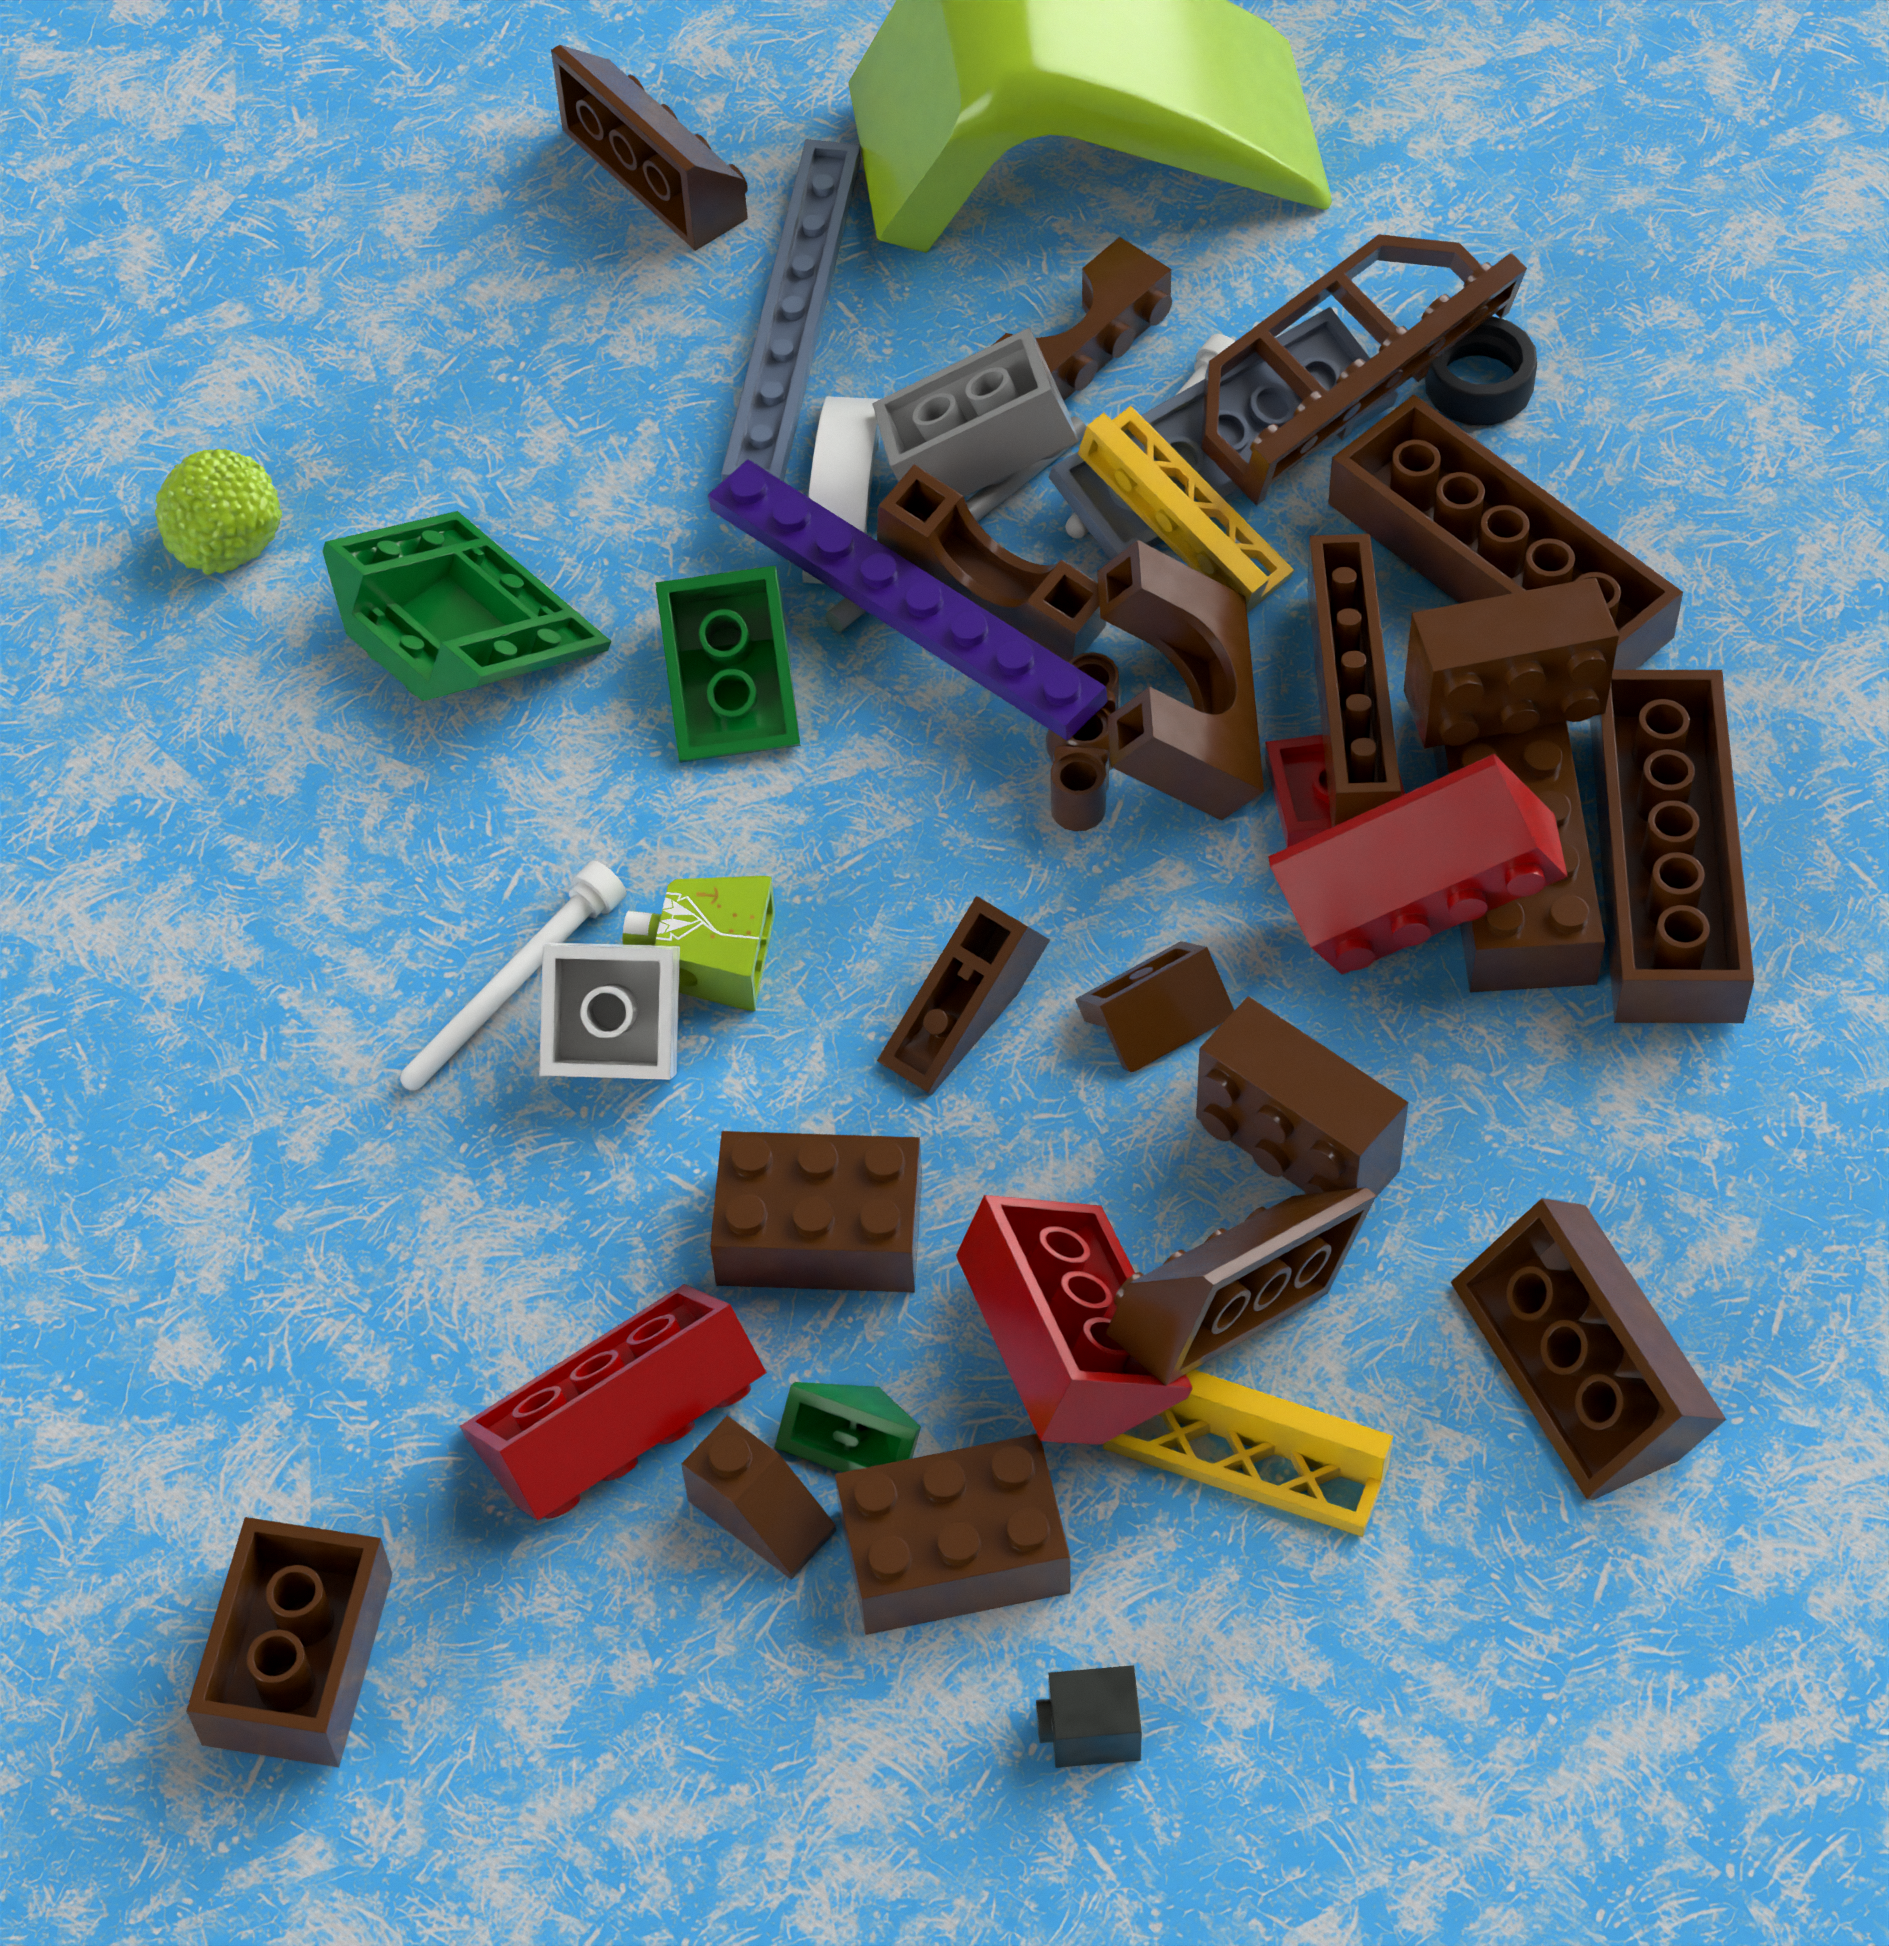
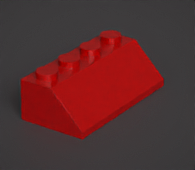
[1268,754,1568,975]
[956,1195,1193,1445]
[459,1284,767,1521]

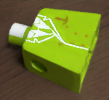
[622,876,775,1011]

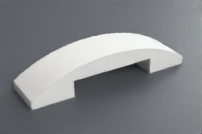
[802,396,881,584]

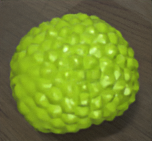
[155,449,282,575]

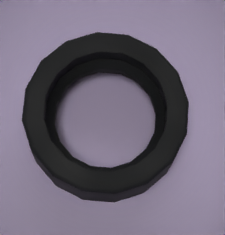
[1425,316,1537,425]

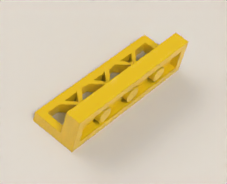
[1077,406,1294,613]
[1103,1370,1393,1537]

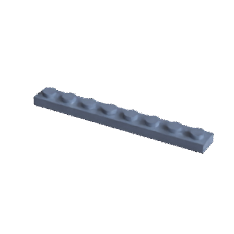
[721,139,861,482]

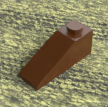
[877,896,1050,1095]

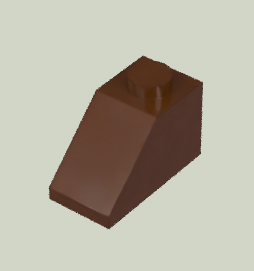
[681,1415,836,1580]

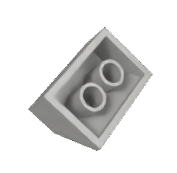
[872,327,1079,497]

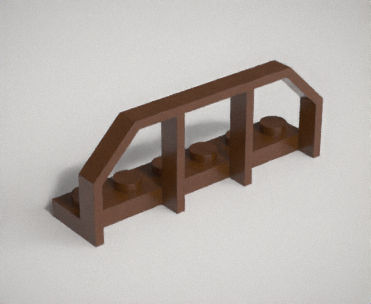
[1201,234,1527,506]

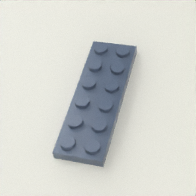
[1049,307,1399,560]

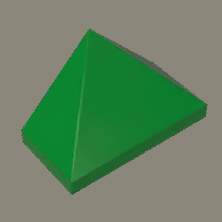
[774,1382,921,1472]

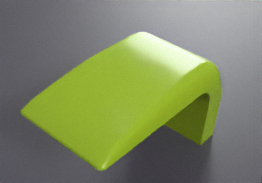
[848,0,1332,253]

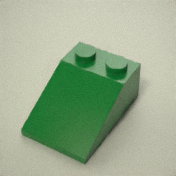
[655,565,801,763]

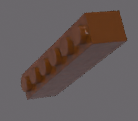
[1307,534,1401,827]

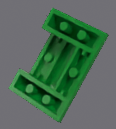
[322,511,611,701]

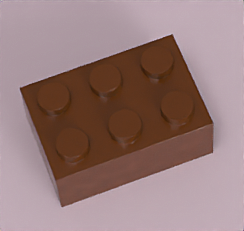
[1403,577,1619,749]
[1196,996,1409,1197]
[710,1131,922,1293]
[835,1434,1070,1635]
[186,1517,393,1768]

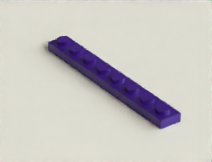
[708,459,1108,741]

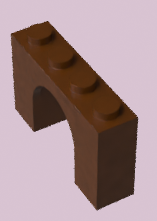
[1097,540,1264,821]

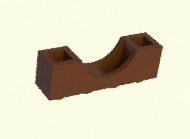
[991,237,1172,401]
[877,464,1106,662]

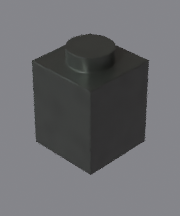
[1036,1665,1142,1768]

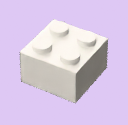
[539,943,680,1080]

